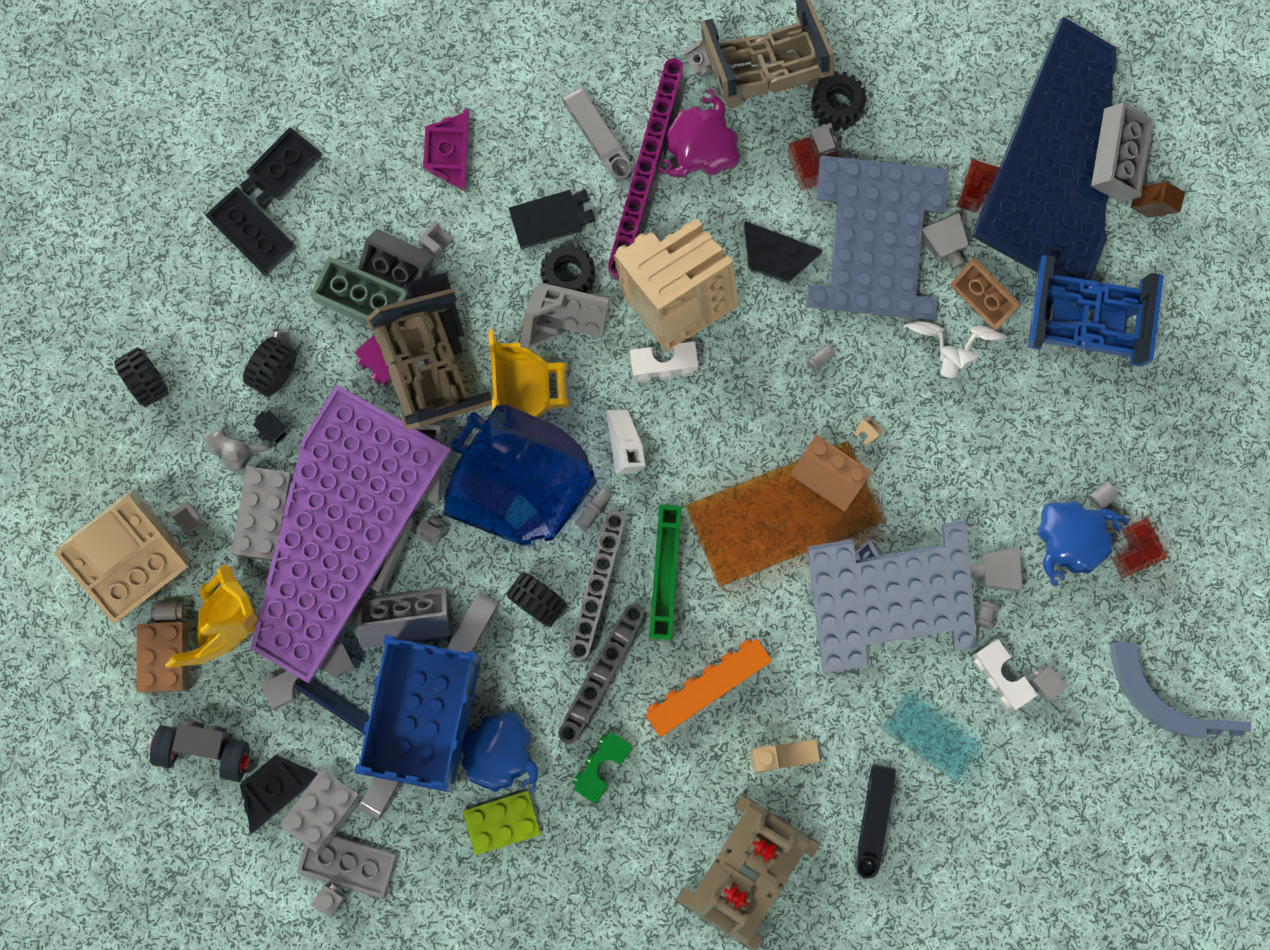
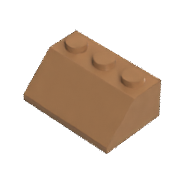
[950,258,1021,330]
[790,434,872,512]

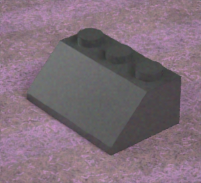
[358,229,435,289]

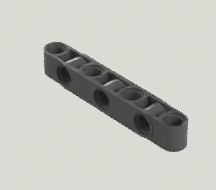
[558,604,644,744]

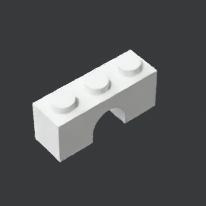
[630,341,698,382]
[972,639,1037,711]

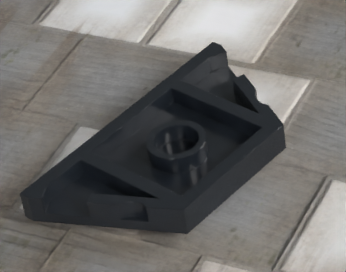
[744,221,823,284]
[240,755,318,834]

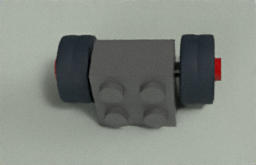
[150,720,250,782]

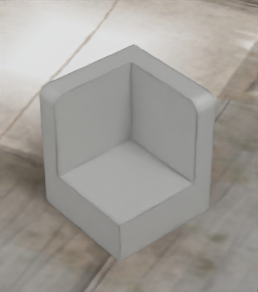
[418,221,453,258]
[169,501,206,536]

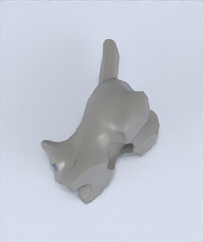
[203,426,269,471]

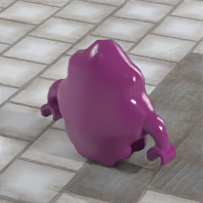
[658,89,740,178]

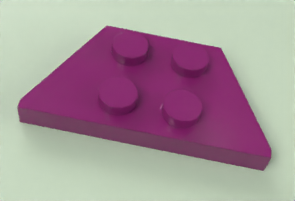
[423,109,470,191]

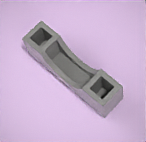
[260,642,356,710]

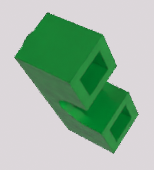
[572,731,633,804]

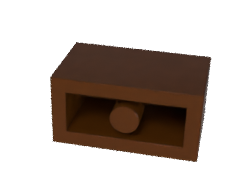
[1130,182,1185,218]

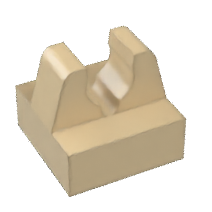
[855,416,884,444]

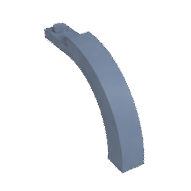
[1110,642,1251,739]

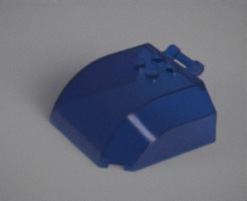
[443,405,597,546]

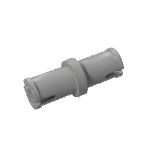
[574,488,612,531]

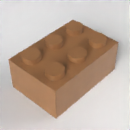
[137,622,188,694]

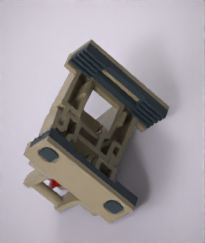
[700,0,834,108]

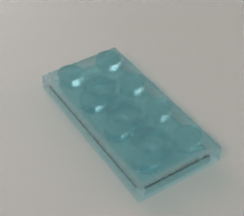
[881,692,982,783]

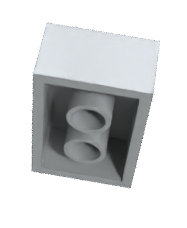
[279,769,361,856]

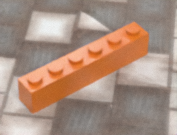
[645,638,772,738]

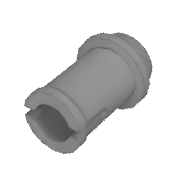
[807,345,835,371]

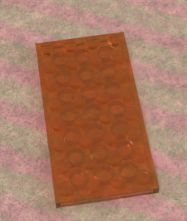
[685,441,883,588]

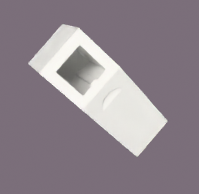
[606,409,645,475]

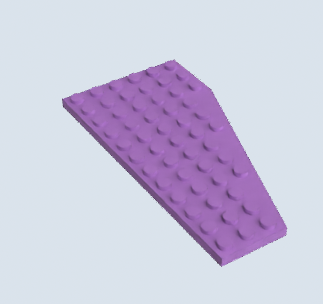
[250,384,451,684]

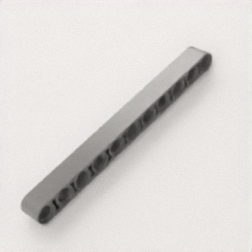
[358,592,500,820]

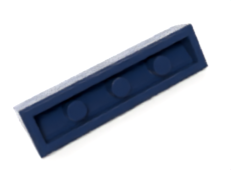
[295,679,369,735]

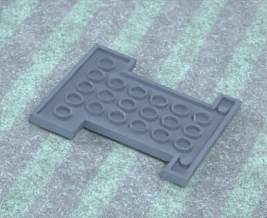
[806,156,949,321]
[807,520,977,673]

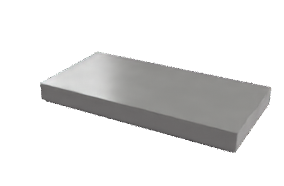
[296,835,398,899]

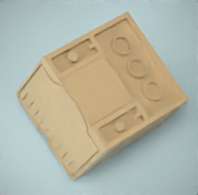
[614,219,739,352]
[54,488,190,624]

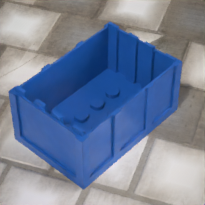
[354,634,482,793]

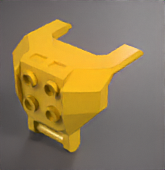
[488,329,569,430]
[165,565,259,668]

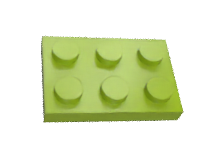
[463,791,541,855]

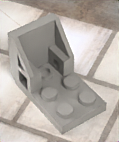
[520,284,609,349]

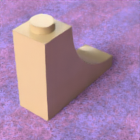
[749,739,820,773]

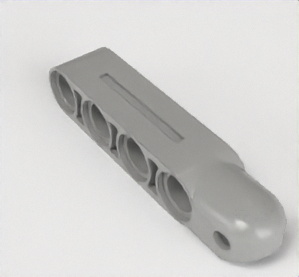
[562,87,631,181]

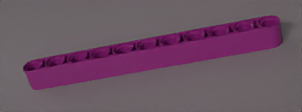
[608,58,683,280]

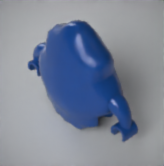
[1038,501,1128,586]
[462,711,538,794]

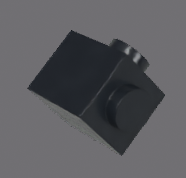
[253,409,290,447]

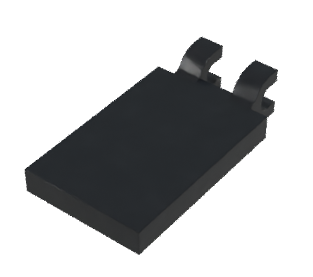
[240,127,322,210]
[508,189,595,249]
[403,273,464,355]

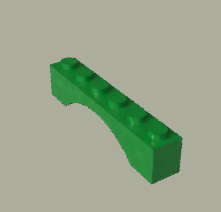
[649,504,682,642]

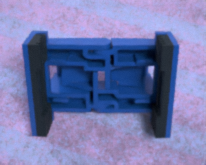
[1027,255,1164,367]

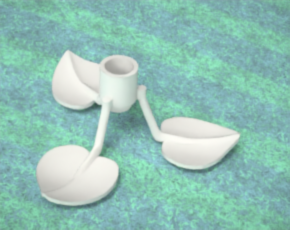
[903,321,1007,378]

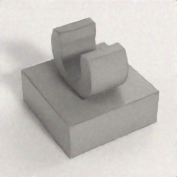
[416,517,441,547]

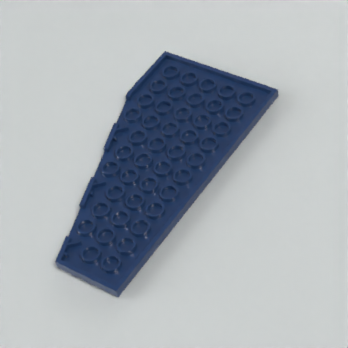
[971,17,1117,280]

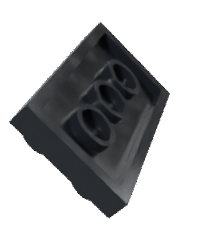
[205,186,296,276]

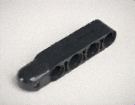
[855,764,896,879]

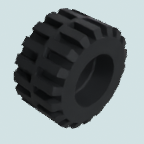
[811,71,867,131]
[540,243,595,294]
[243,336,297,397]
[114,347,168,407]
[506,572,567,627]

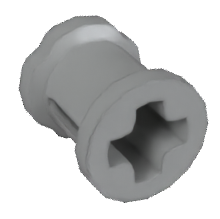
[975,601,1000,630]

